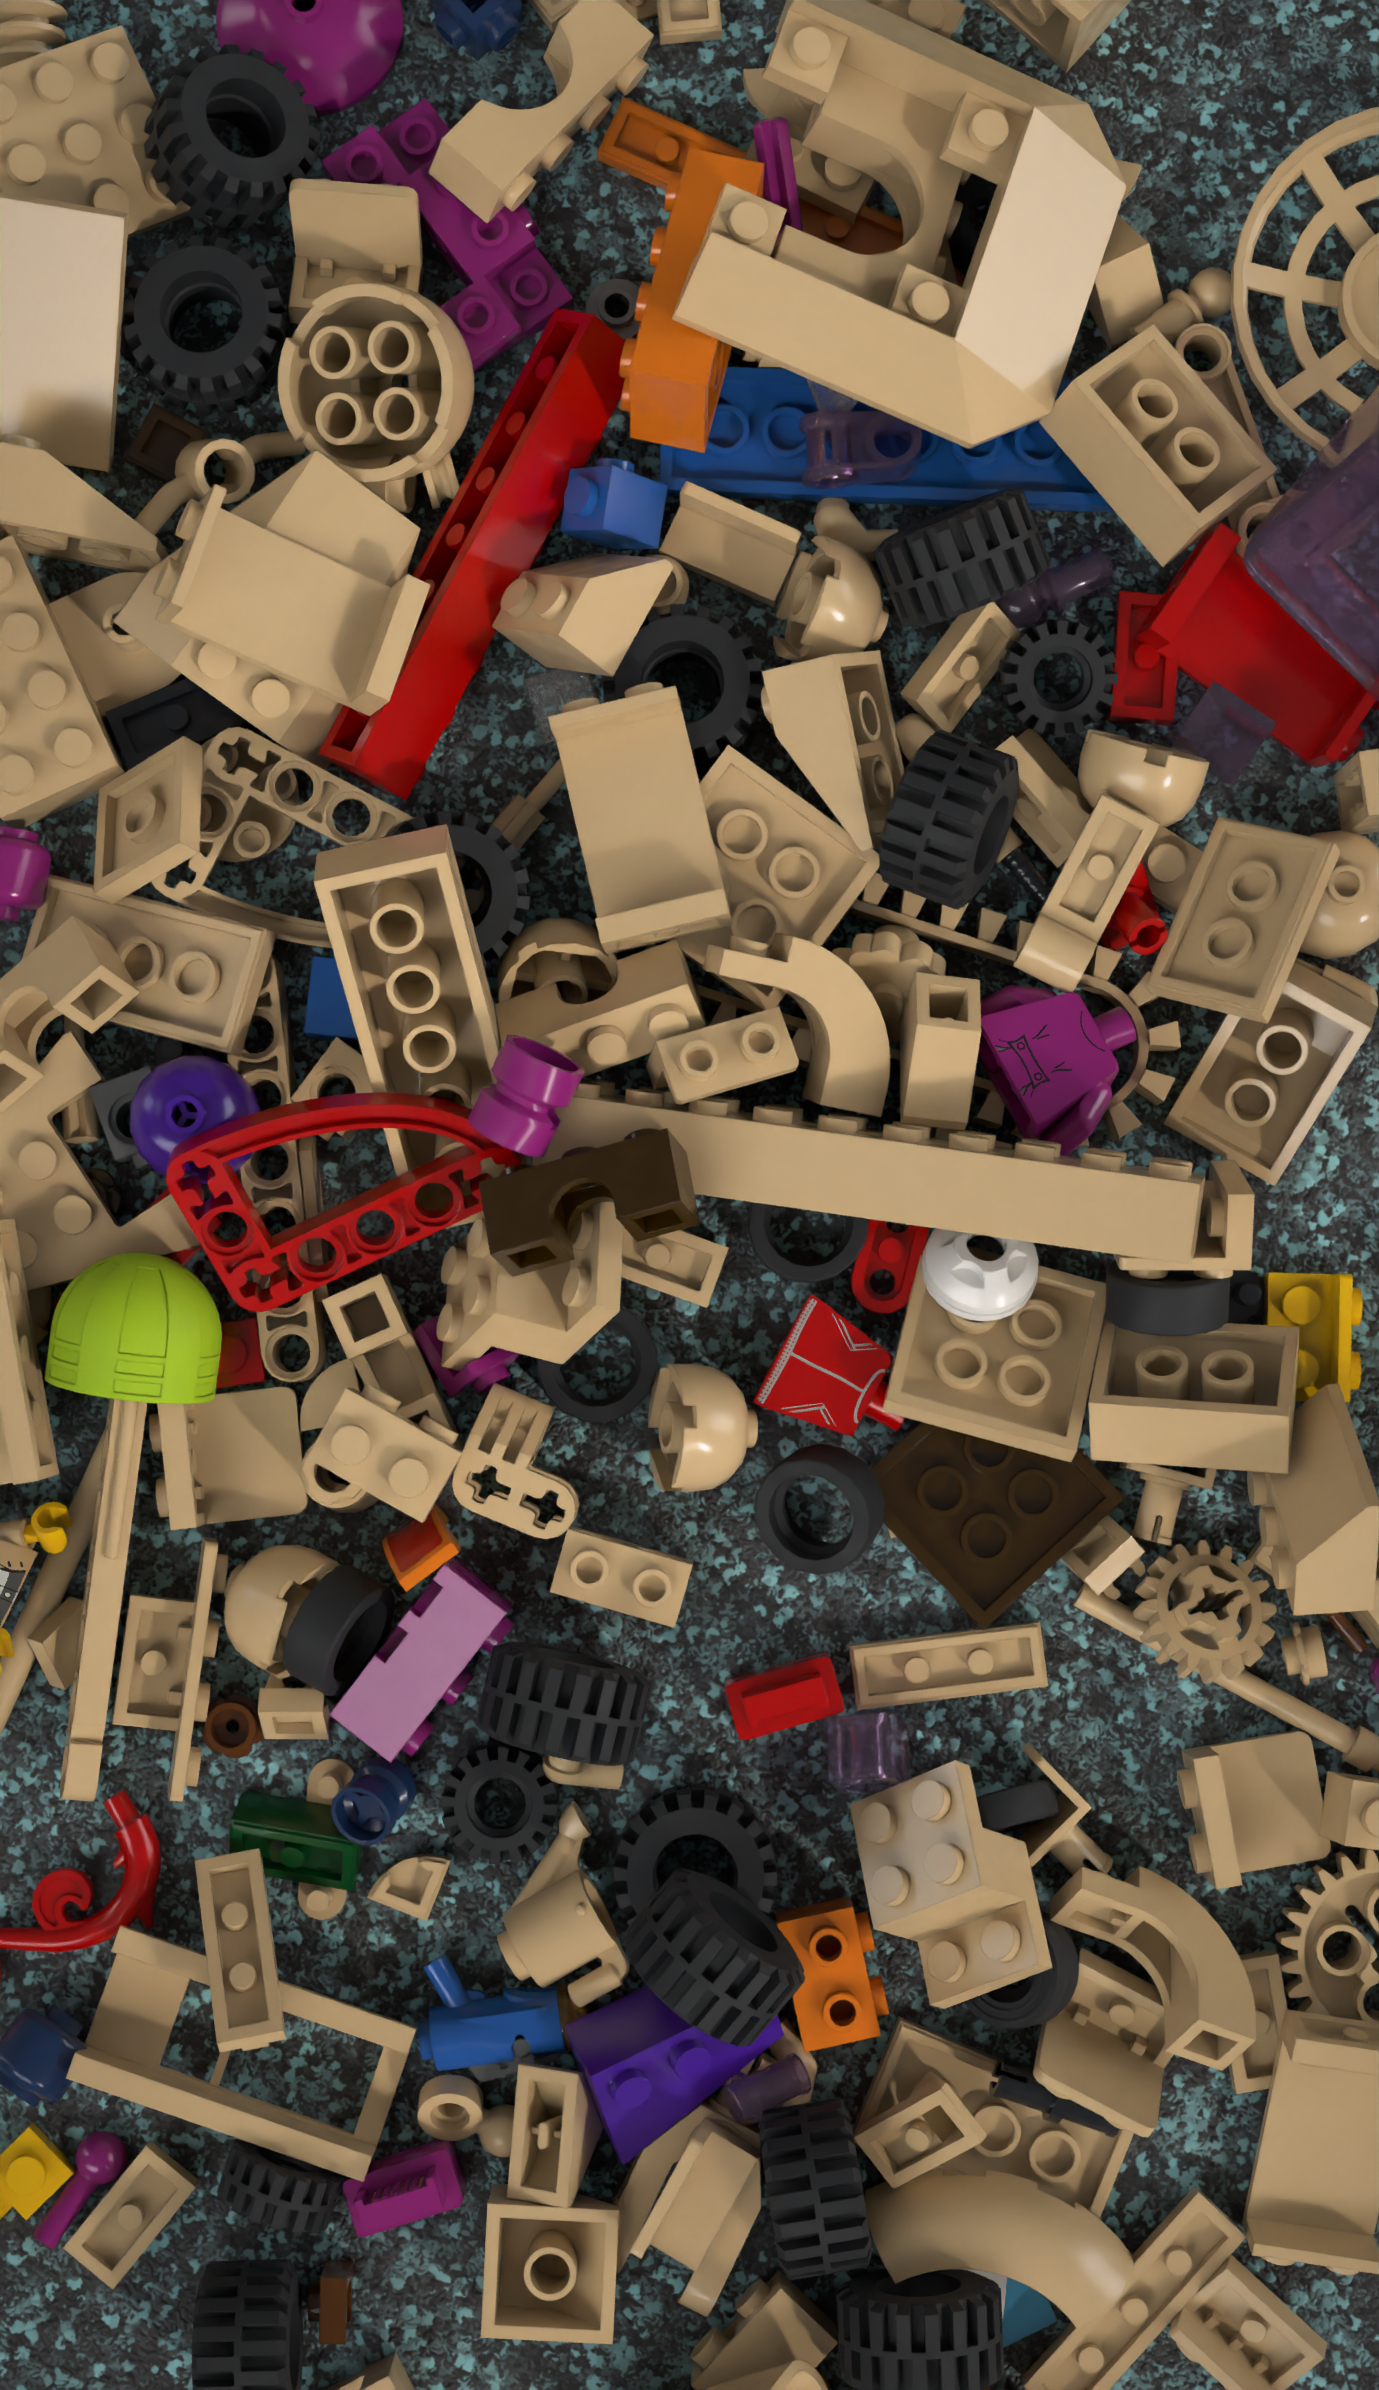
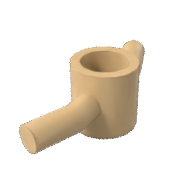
[134,430,306,535]

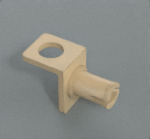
[1119,1462,1217,1546]
[1015,1742,1113,1875]

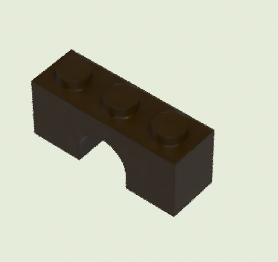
[479,1128,700,1277]

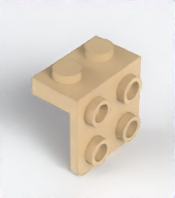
[288,178,424,324]
[149,1387,308,1530]
[1177,1730,1331,1890]
[1033,1948,1174,2137]

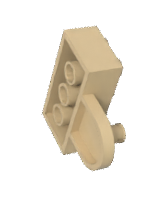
[0,535,186,829]

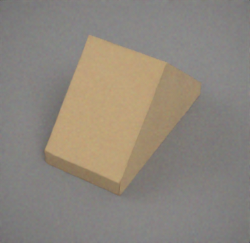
[1087,214,1164,350]
[507,2062,603,2208]

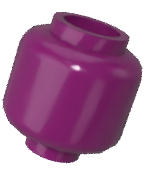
[0,826,51,922]

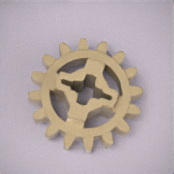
[1133,1540,1277,1684]

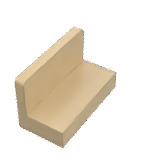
[659,481,802,607]
[996,728,1094,868]
[630,2118,762,2272]

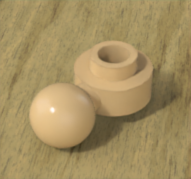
[417,2075,515,2157]

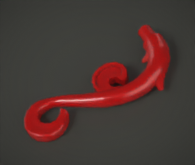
[0,1789,162,1987]

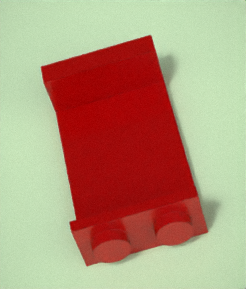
[1134,523,1379,768]

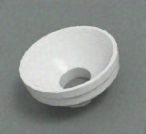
[921,1229,1039,1321]

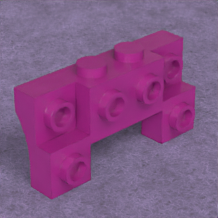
[321,98,575,373]

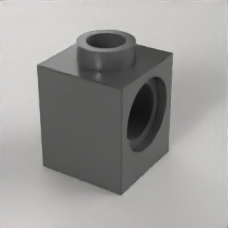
[89,1066,154,1170]

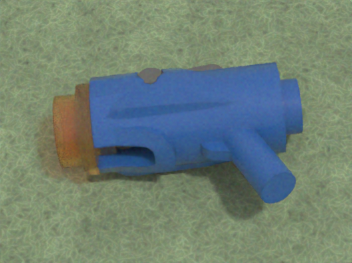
[418,1953,589,2082]

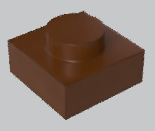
[308,2260,353,2345]

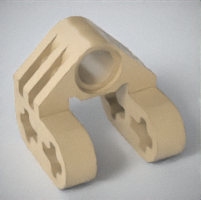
[452,1383,580,1539]

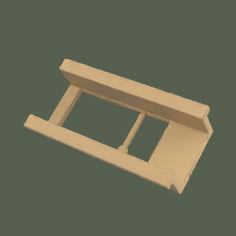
[66,1925,417,2182]

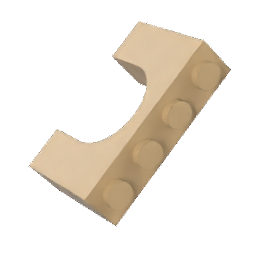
[770,62,971,308]

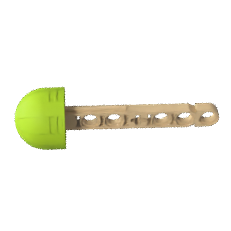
[45,1252,222,1802]

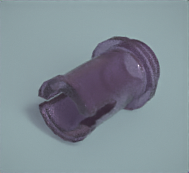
[723,2053,811,2124]

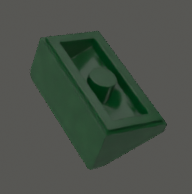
[229,1791,363,1892]

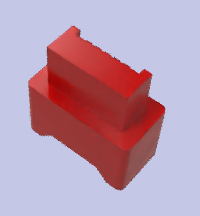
[725,1651,844,1741]

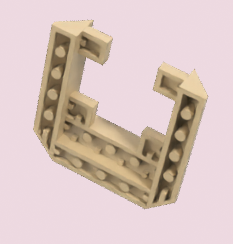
[672,0,1127,449]

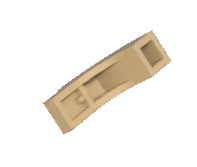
[703,932,890,1117]
[1050,1866,1257,2071]

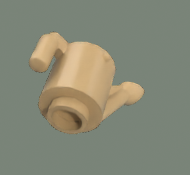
[497,1801,630,2008]

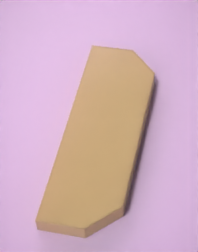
[299,1135,333,1303]

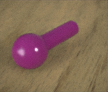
[32,2131,127,2249]

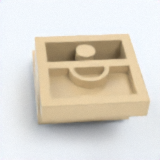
[436,1202,624,1371]
[850,1760,1053,2009]

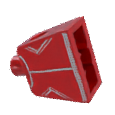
[752,1294,905,1437]

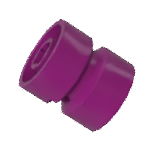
[467,1035,585,1157]

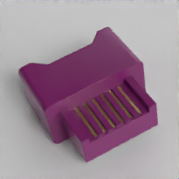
[342,2138,467,2237]

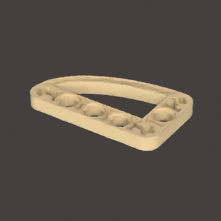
[151,727,484,948]

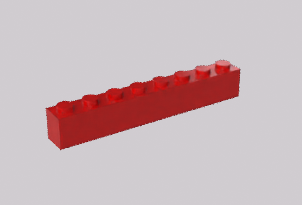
[318,308,625,800]

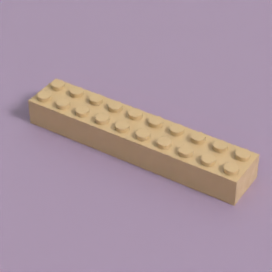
[532,1078,1206,1265]

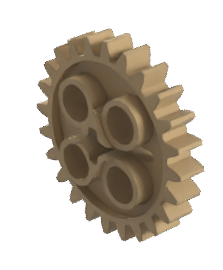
[1275,1848,1379,2023]

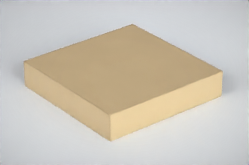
[93,736,203,904]

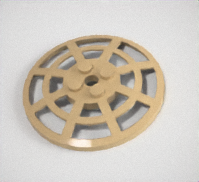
[1230,107,1379,476]

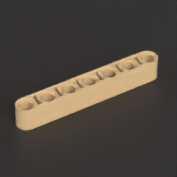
[227,954,327,1382]

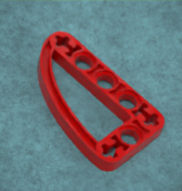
[166,1092,522,1312]

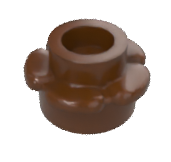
[202,1694,263,1758]

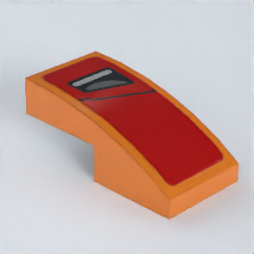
[382,1502,462,1592]

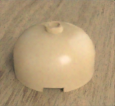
[278,283,474,482]

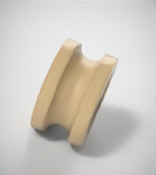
[422,452,460,509]

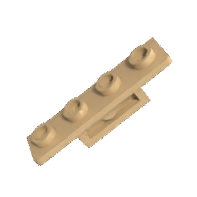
[112,1537,228,1802]

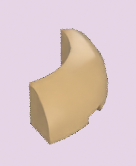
[865,2169,1134,2329]

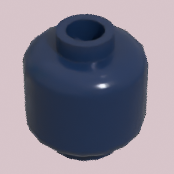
[0,2004,87,2108]

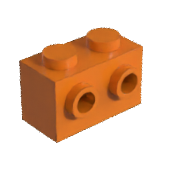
[775,1896,889,2052]

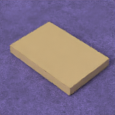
[1146,816,1341,1024]

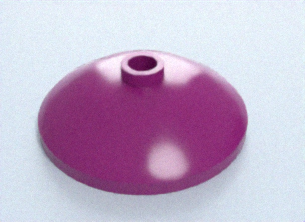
[216,0,404,116]

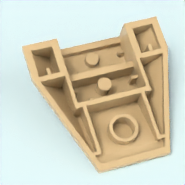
[113,450,420,770]

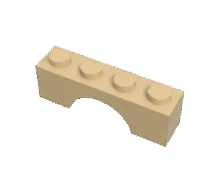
[428,0,654,223]

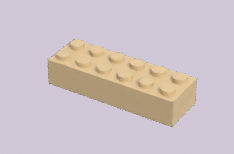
[313,824,533,1228]

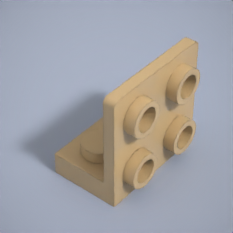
[1113,1160,1255,1279]

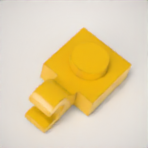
[0,2122,77,2220]

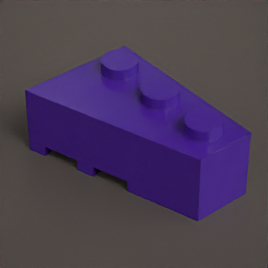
[563,1986,784,2166]

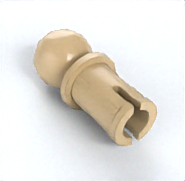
[1126,267,1231,345]

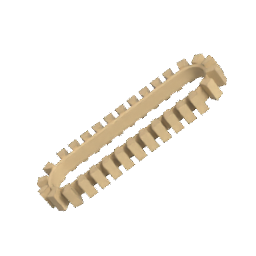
[615,873,1181,1150]

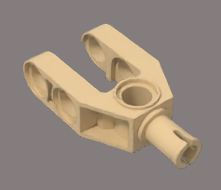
[612,2052,778,2317]

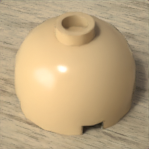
[773,535,889,663]
[1078,729,1210,827]
[1299,830,1379,959]
[497,917,618,1004]
[648,1364,758,1492]
[224,1545,340,1679]

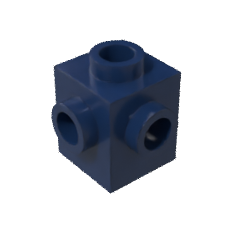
[432,0,523,61]

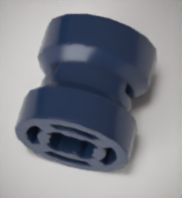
[331,1757,417,1845]

